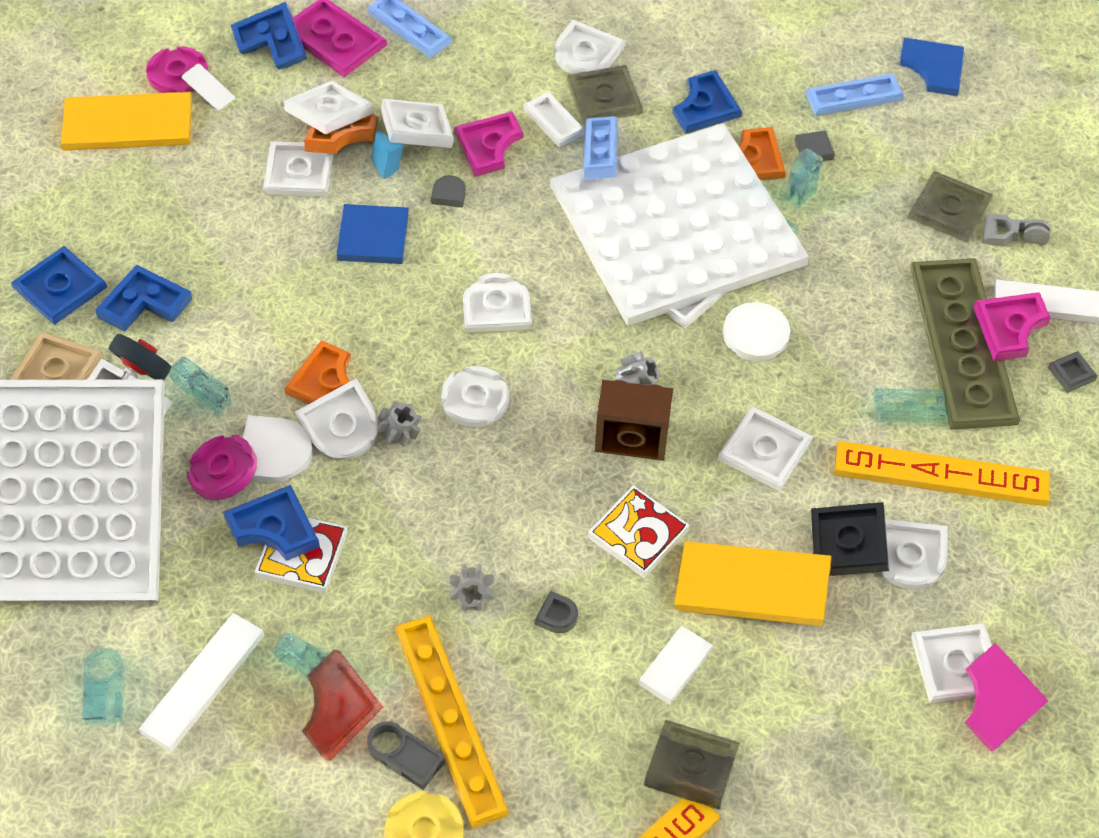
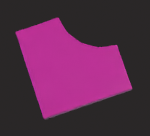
[454,111,523,177]
[973,292,1050,361]
[964,643,1048,752]

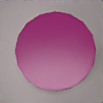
[146,46,208,93]
[187,435,257,501]

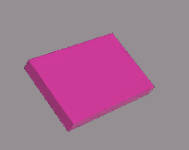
[293,0,387,77]

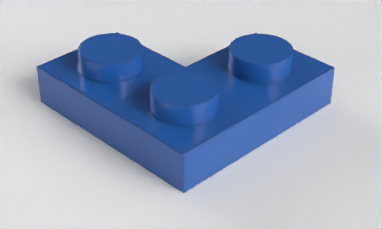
[231,2,307,69]
[95,264,192,332]

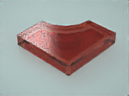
[302,649,384,761]

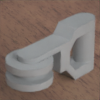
[983,214,1050,247]

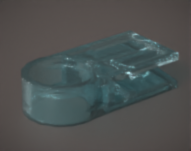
[785,149,823,209]
[169,356,232,416]
[272,633,347,693]
[82,648,125,725]

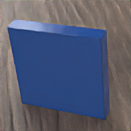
[336,204,409,264]
[11,246,107,325]

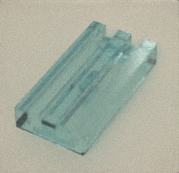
[873,388,947,423]

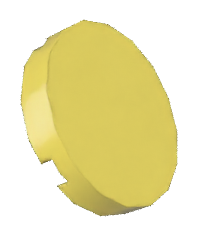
[384,792,464,838]

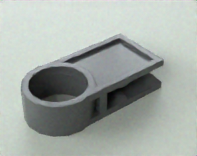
[367,721,445,790]

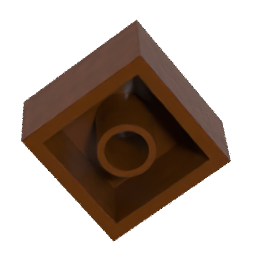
[595,379,673,461]

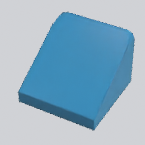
[371,131,404,179]

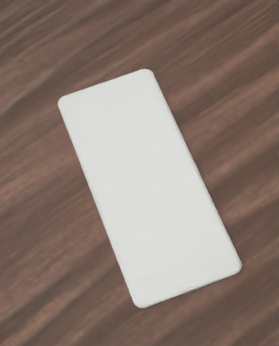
[182,64,236,111]

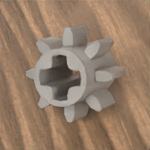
[616,352,659,385]
[377,401,422,447]
[450,563,494,611]

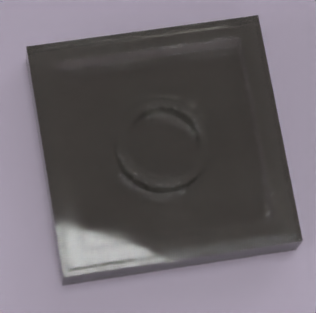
[567,65,643,125]
[908,171,993,243]
[643,719,740,810]

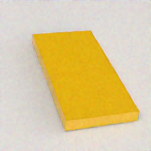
[61,92,192,150]
[674,541,831,626]

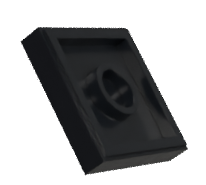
[811,502,889,576]

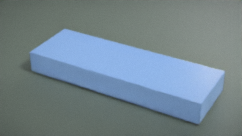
[368,0,452,58]
[806,74,904,116]
[584,116,618,180]

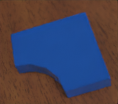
[900,37,964,96]
[672,70,742,134]
[223,485,320,561]

